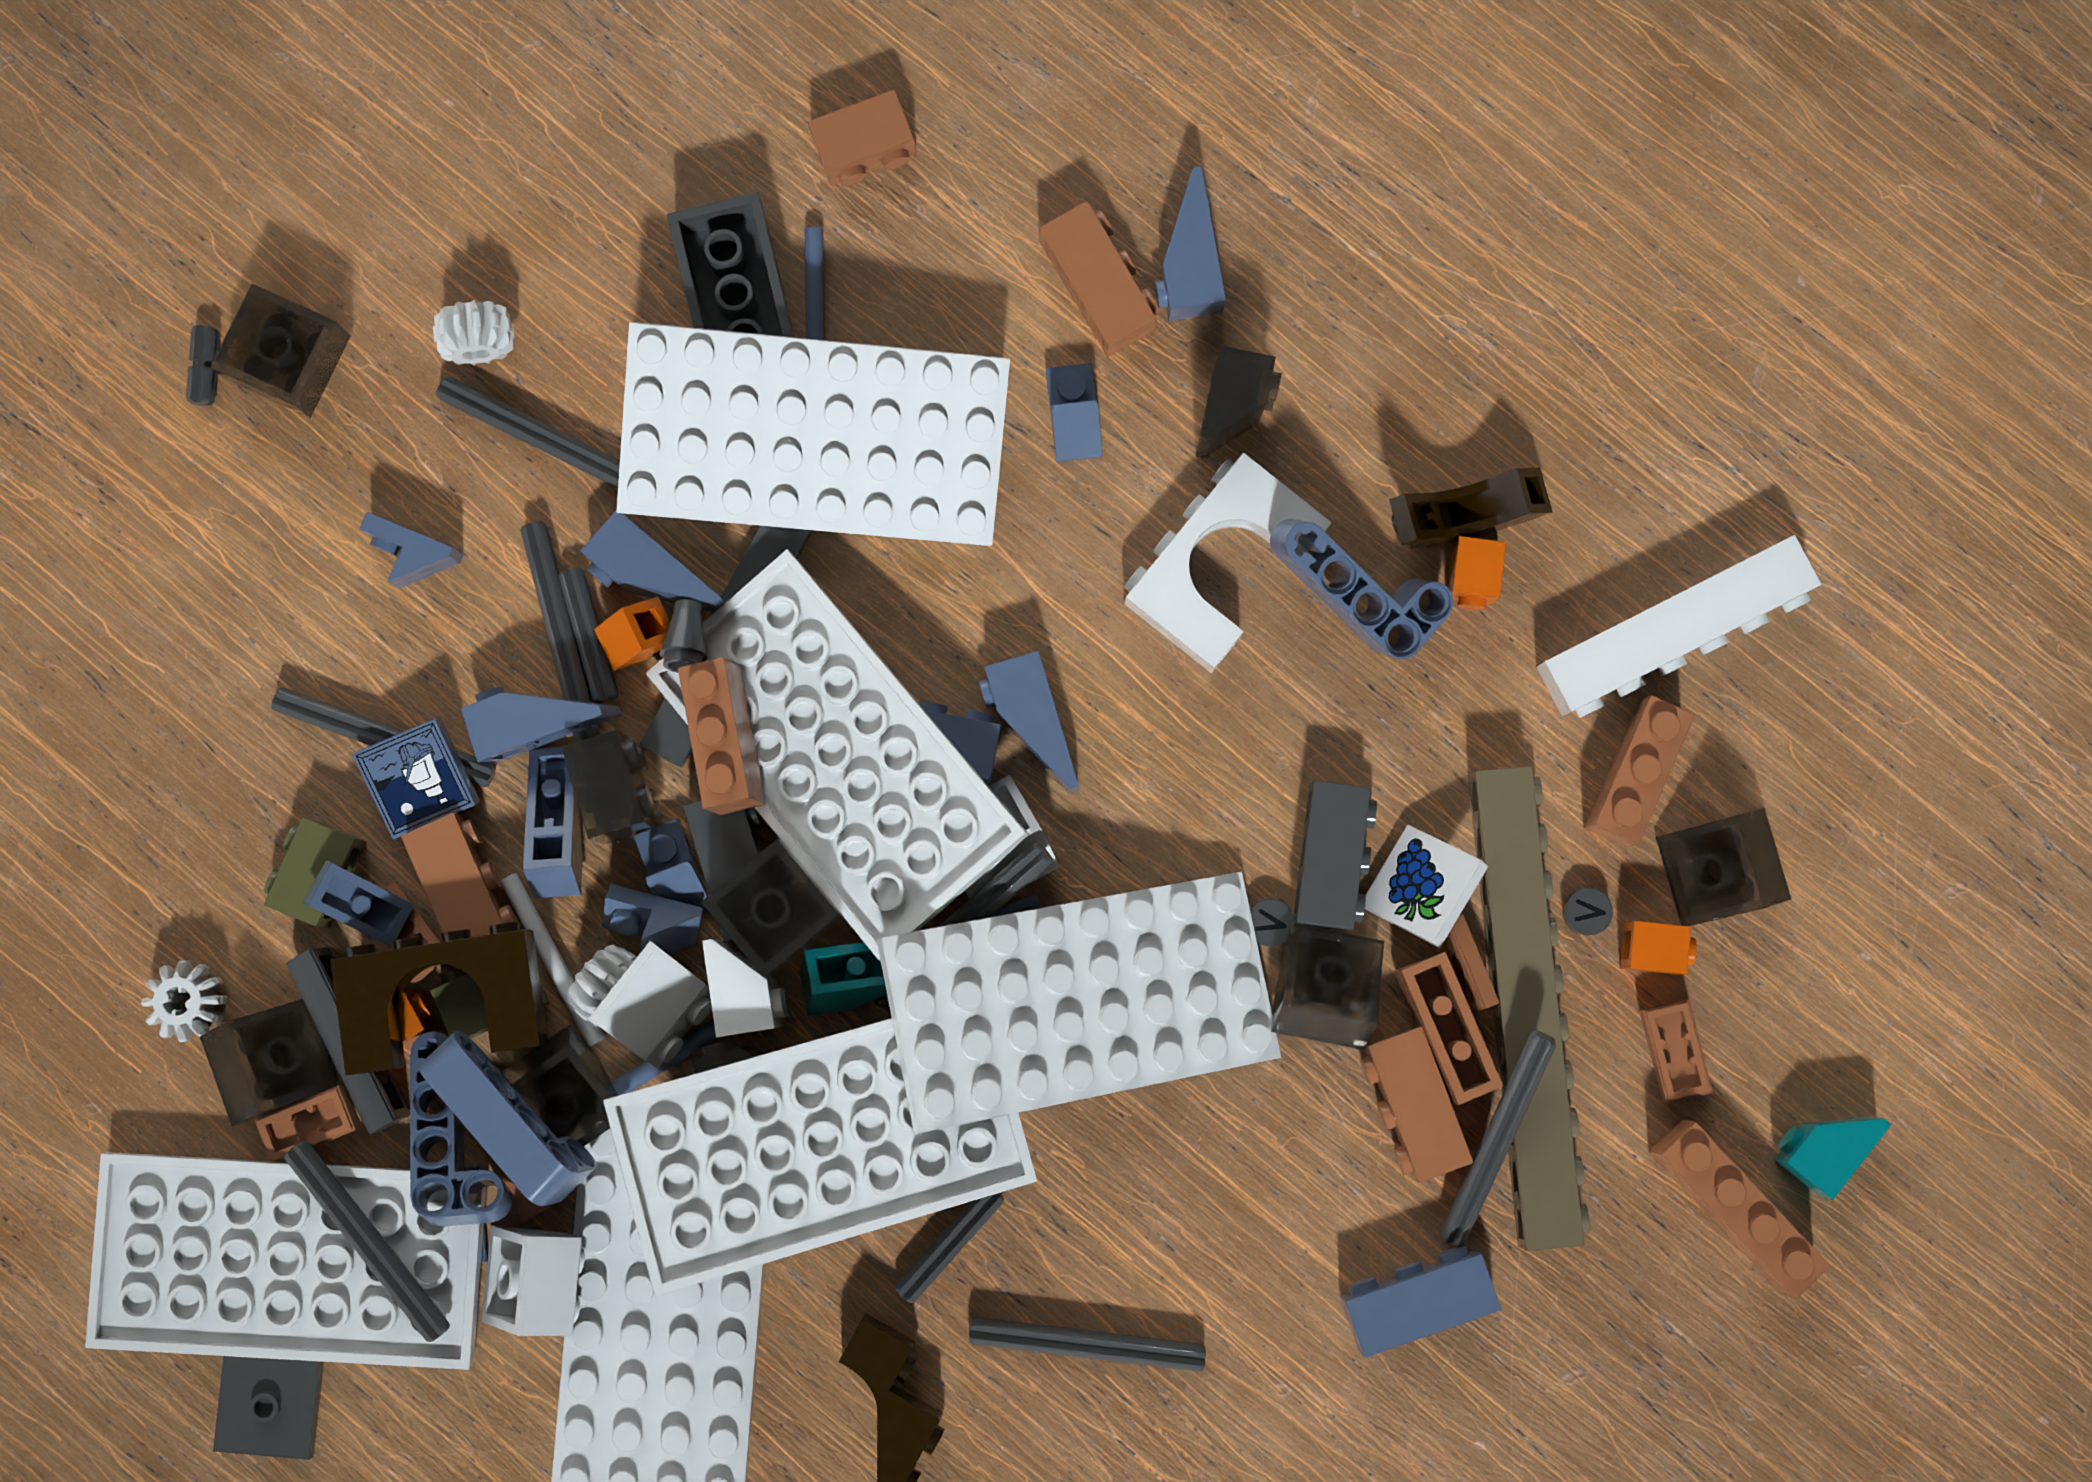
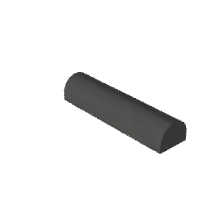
[286,947,410,1135]

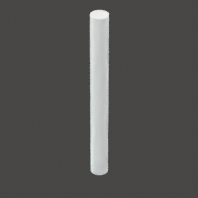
[500,873,606,1047]

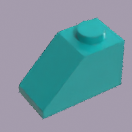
[800,942,887,1016]
[1774,1116,1892,1200]

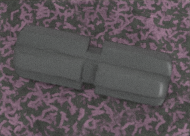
[186,325,220,406]

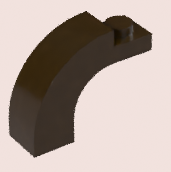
[1389,468,1553,549]

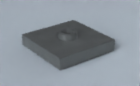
[213,1356,324,1460]

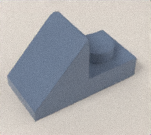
[1046,363,1102,462]
[359,512,463,588]
[634,818,713,911]
[303,860,414,947]
[602,884,703,956]

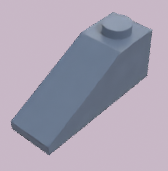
[1154,166,1226,321]
[580,510,726,612]
[978,651,1079,793]
[461,687,622,762]
[523,746,583,899]

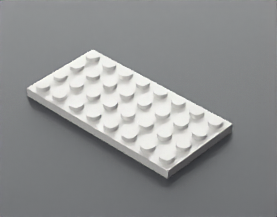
[616,322,1010,546]
[646,549,1029,961]
[877,872,1281,1134]
[603,1018,1037,1296]
[551,1115,765,1482]
[85,1152,486,1370]

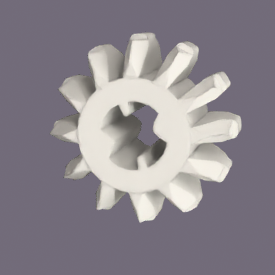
[433,300,515,366]
[568,944,637,1026]
[140,960,228,1042]

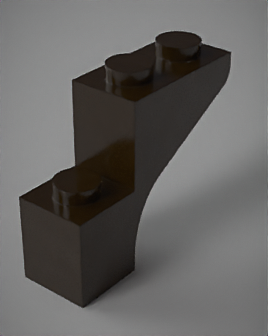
[839,1313,945,1482]

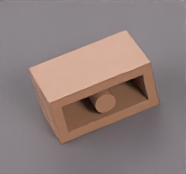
[808,89,916,186]

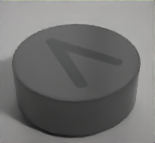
[1563,888,1613,936]
[1250,899,1294,947]

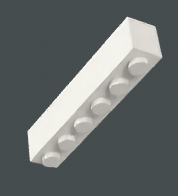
[1536,535,1822,718]

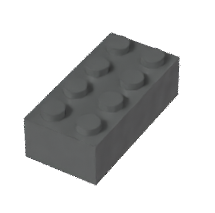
[667,192,795,337]

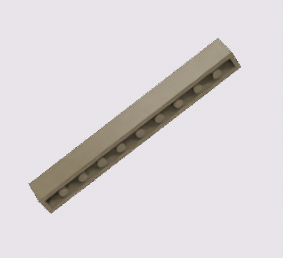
[1468,766,1590,1251]

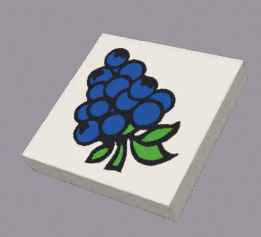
[1365,825,1488,948]

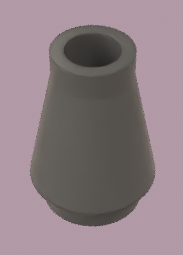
[660,599,707,673]

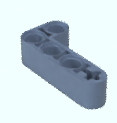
[1270,519,1453,659]
[410,1031,513,1227]
[419,1031,596,1206]

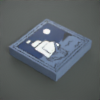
[352,716,480,839]

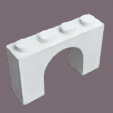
[1124,452,1332,673]

